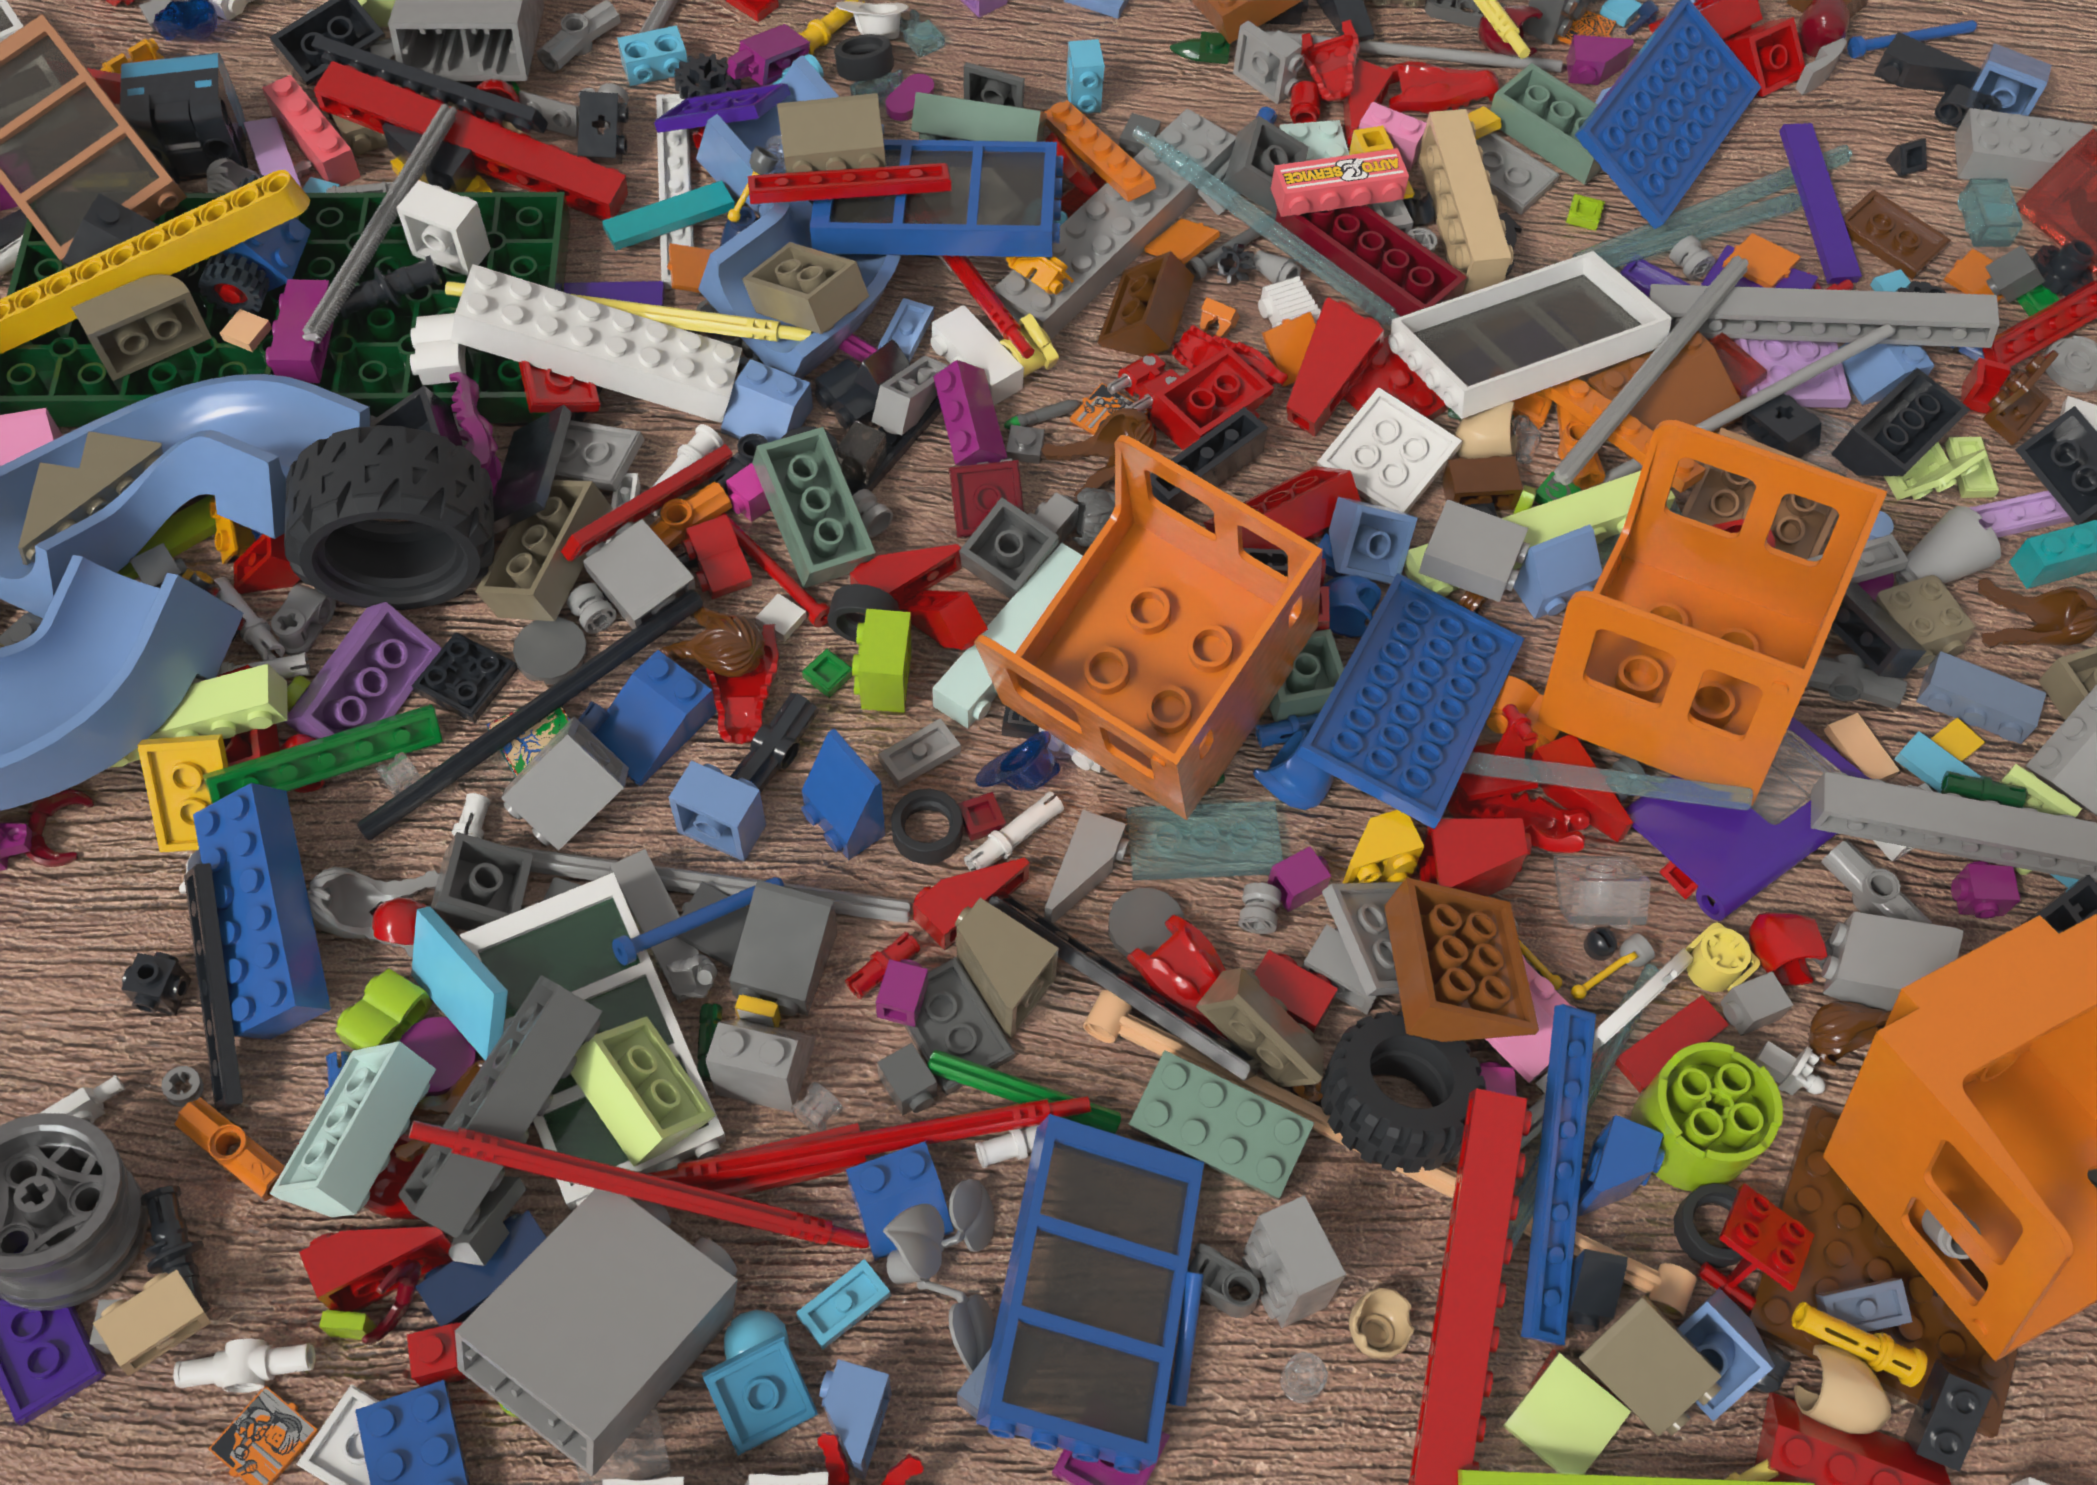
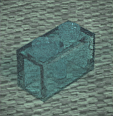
[1958,178,2023,247]

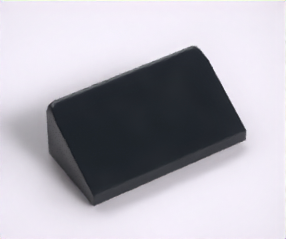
[854,339,910,397]

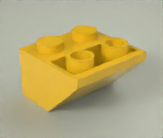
[1343,810,1424,883]

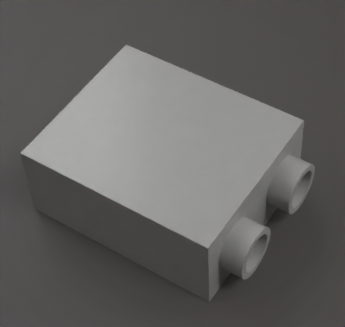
[388,0,544,81]
[455,1189,738,1477]

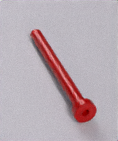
[716,513,830,628]

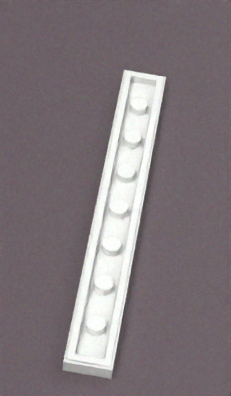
[656,94,694,290]

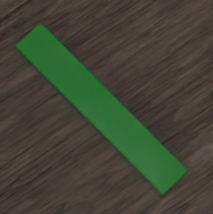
[203,704,443,804]

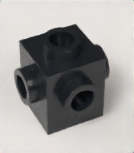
[121,952,192,1016]

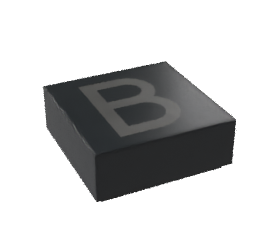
[1001,706,1039,740]

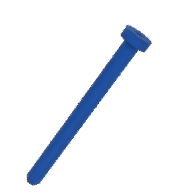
[1847,20,1978,58]
[612,877,784,965]

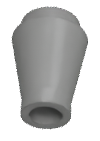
[1253,250,1301,284]

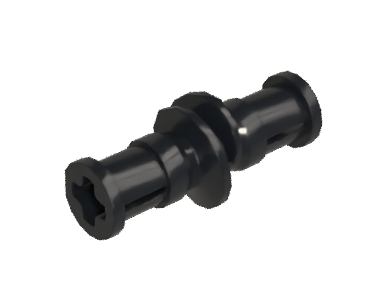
[340,255,443,320]
[140,1185,210,1313]

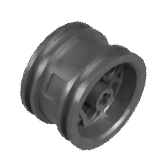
[0,1113,148,1310]

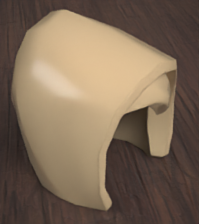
[1454,401,1518,459]
[1794,1345,1891,1434]

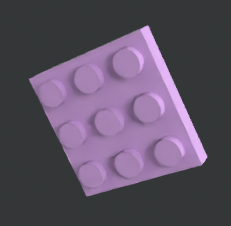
[1734,339,1851,408]

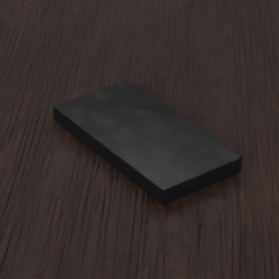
[493,405,572,534]

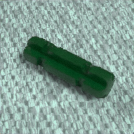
[697,1003,722,1082]

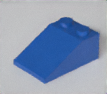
[595,650,717,787]
[801,728,885,860]

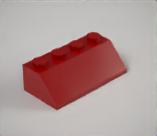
[1204,466,1361,550]
[1754,1392,1951,1485]

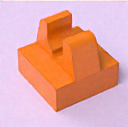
[1200,297,1240,338]

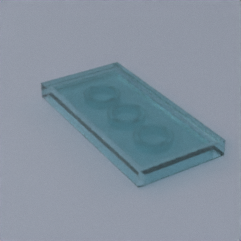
[1126,801,1283,881]

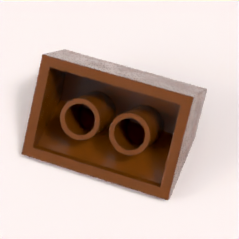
[1097,251,1195,357]

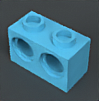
[617,25,688,86]
[1066,39,1105,114]

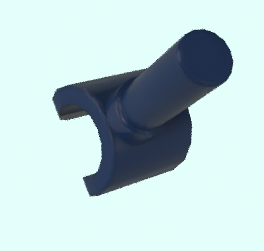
[1626,0,1659,35]

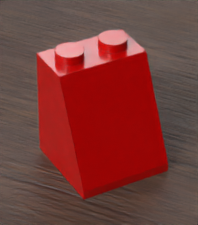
[1418,818,1532,897]

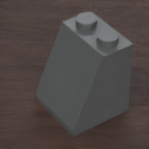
[729,880,838,1016]

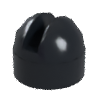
[1583,927,1617,961]

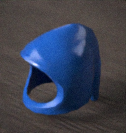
[1322,575,1382,637]
[1253,728,1334,810]

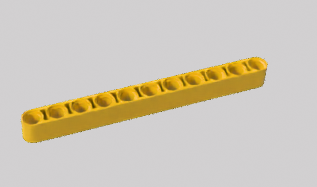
[0,170,310,354]

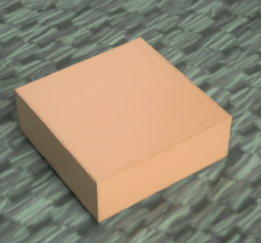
[220,309,272,352]

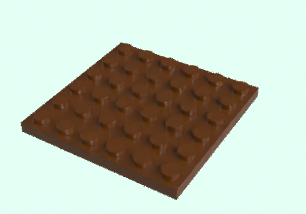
[1746,1105,2018,1439]

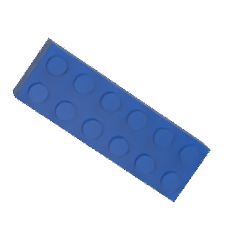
[193,783,331,1039]

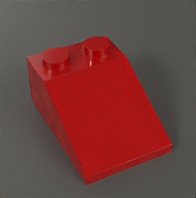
[1150,347,1274,450]
[299,1226,453,1312]

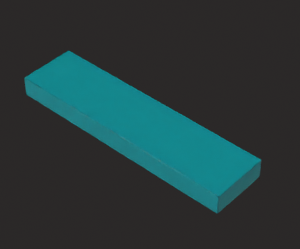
[602,180,735,251]

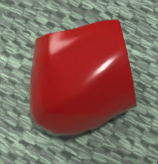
[1749,912,1827,986]

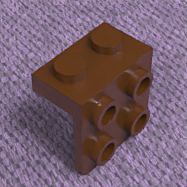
[1982,350,2059,445]

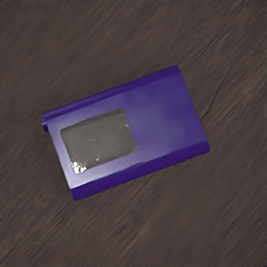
[1624,717,1871,921]

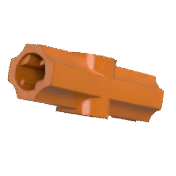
[1556,404,1606,490]
[649,481,732,551]

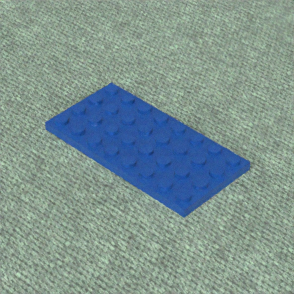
[1575,0,1761,229]
[1296,573,1525,829]

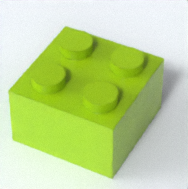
[852,609,912,713]

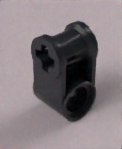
[1934,84,2002,128]

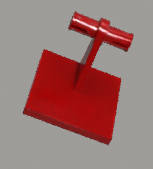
[1457,704,1539,802]
[1696,1183,1815,1313]

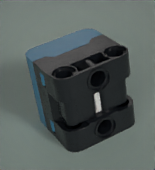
[119,53,248,184]

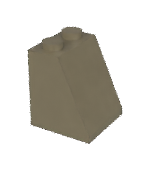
[955,898,1059,1039]
[1579,1294,1722,1437]

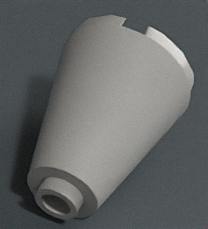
[1895,506,2001,585]

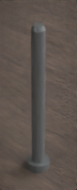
[1186,211,1277,281]

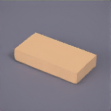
[1824,713,1900,781]

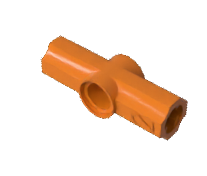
[174,1097,285,1201]

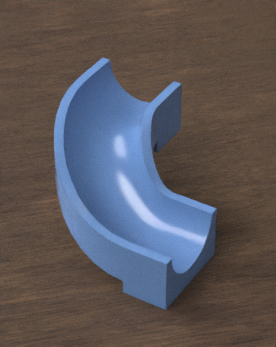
[696,55,905,379]
[0,374,370,618]
[0,555,244,811]

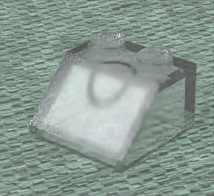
[1553,856,1651,930]

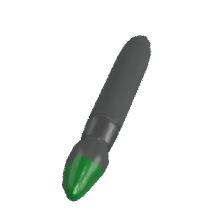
[1004,400,1080,430]

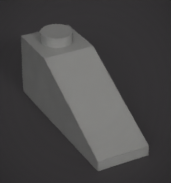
[872,355,948,435]
[1044,810,1130,924]

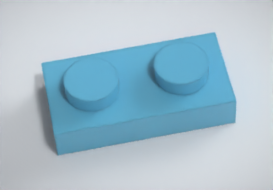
[796,1259,891,1350]

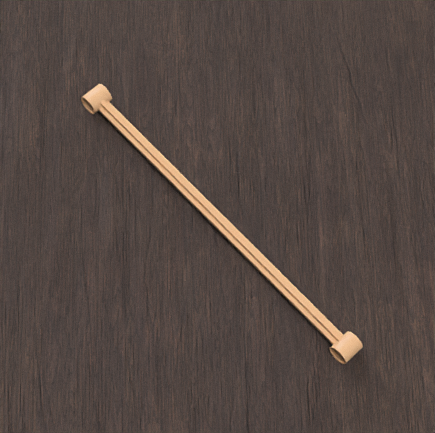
[1083,990,1697,1320]

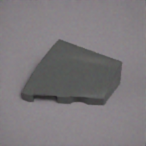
[449,1176,526,1266]

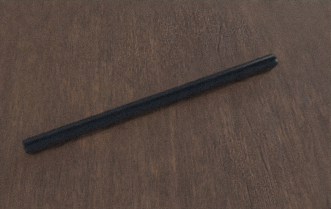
[357,589,703,840]

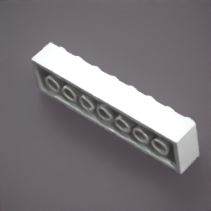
[451,264,742,423]

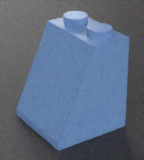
[1971,43,2052,116]

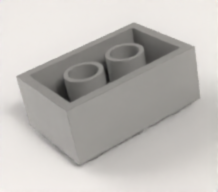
[1242,1195,1346,1328]

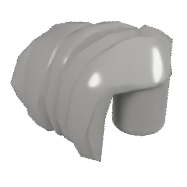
[666,954,717,999]

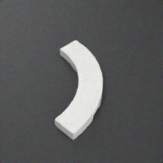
[1536,948,1693,1094]

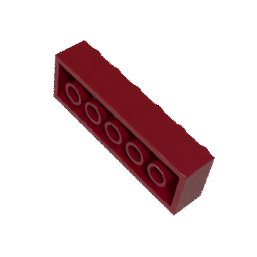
[1273,205,1467,319]

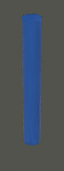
[1169,1271,1204,1406]

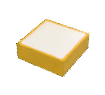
[735,994,781,1027]

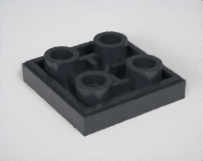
[412,632,518,724]

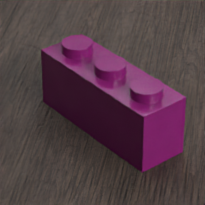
[266,279,334,383]
[933,360,1007,466]

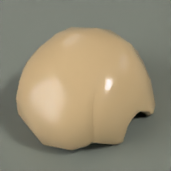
[1349,1287,1415,1360]

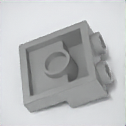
[1233,21,1305,104]

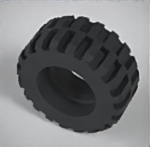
[1320,1011,1486,1173]

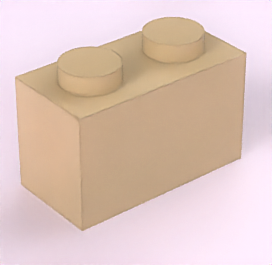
[93,1269,211,1377]

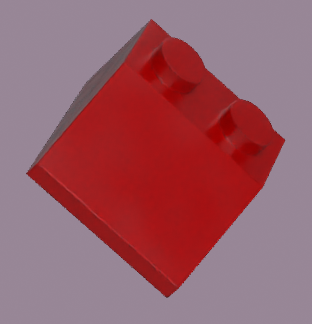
[1725,17,1805,97]

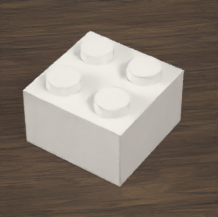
[396,180,491,276]

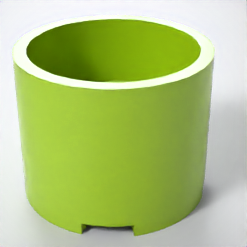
[1630,1042,1783,1192]

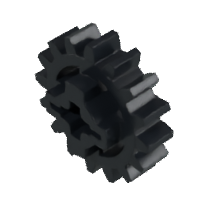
[675,53,741,99]

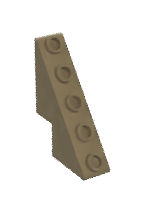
[18,431,163,565]

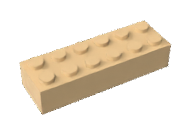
[1417,109,1514,296]

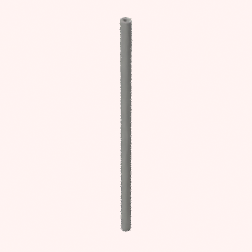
[1266,30,1562,73]
[1600,323,1894,484]

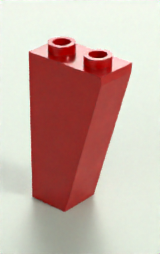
[1286,297,1384,437]

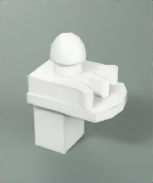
[1754,1041,1826,1096]

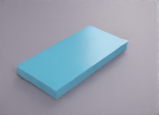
[411,906,508,1061]

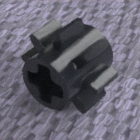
[1215,243,1257,284]

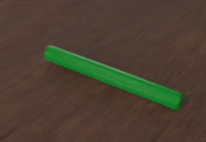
[927,1050,1121,1134]

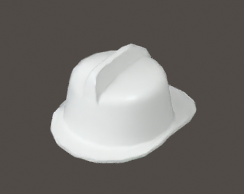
[836,1,909,40]

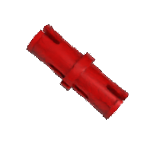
[845,931,921,1000]

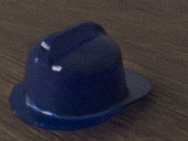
[975,731,1060,791]

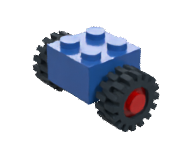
[198,175,311,315]

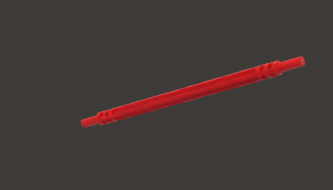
[905,193,1034,359]
[645,1096,1091,1186]
[408,1120,869,1248]

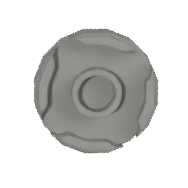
[2044,335,2097,393]

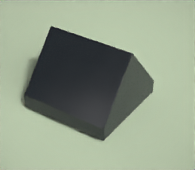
[1886,138,1927,176]

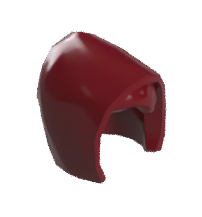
[1797,0,1850,57]
[1477,5,1543,58]

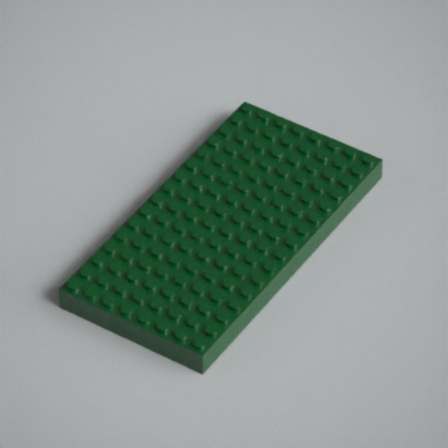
[0,192,571,427]

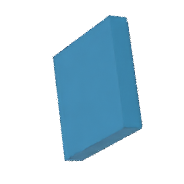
[701,1332,818,1456]

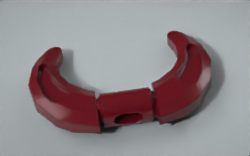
[24,788,94,867]
[361,1259,421,1345]

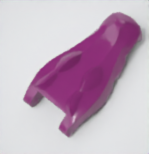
[449,372,502,497]

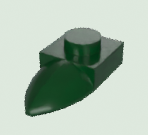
[1170,31,1230,64]

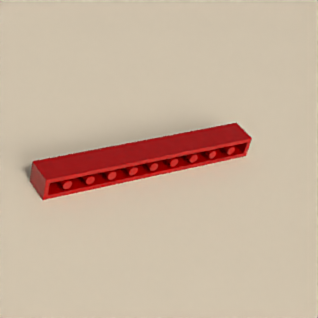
[314,61,628,220]
[1408,1088,1532,1485]

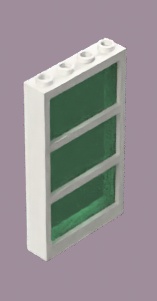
[460,872,726,1210]

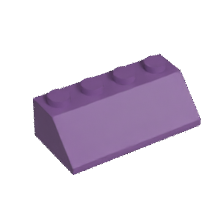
[284,602,442,739]

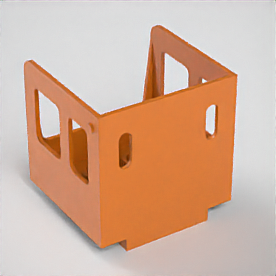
[1537,420,1888,806]
[974,435,1323,820]
[1823,914,2097,1362]

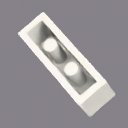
[930,305,1024,405]

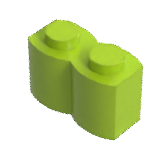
[335,968,432,1050]

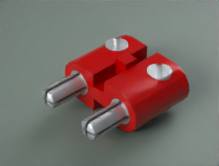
[1107,353,1180,412]

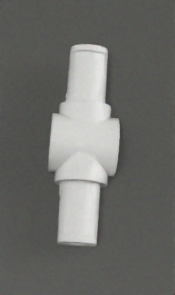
[174,1339,315,1393]

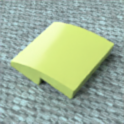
[1503,1353,1631,1474]

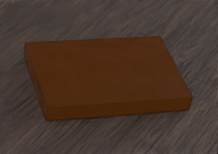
[1843,190,1951,280]

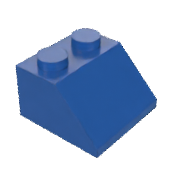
[1577,1115,1665,1217]
[846,1141,953,1261]

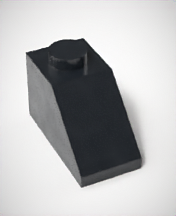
[1567,1249,1628,1332]

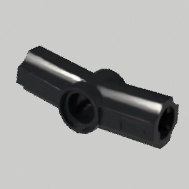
[730,692,819,793]

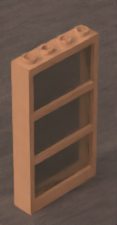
[0,14,187,268]

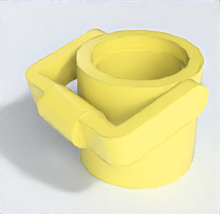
[999,313,1059,378]
[1686,922,1760,992]

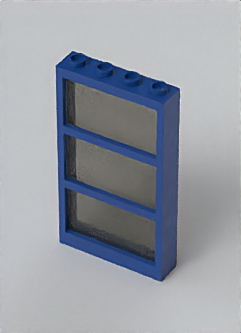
[810,139,1063,257]
[976,1114,1204,1474]

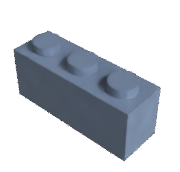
[1916,651,2046,744]

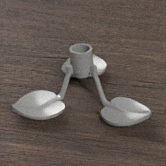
[883,1179,995,1374]

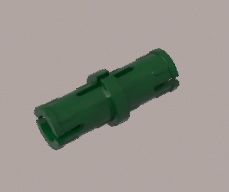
[1941,771,2026,808]

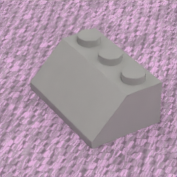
[2025,685,2097,816]

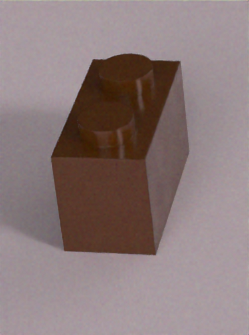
[1441,456,1523,511]

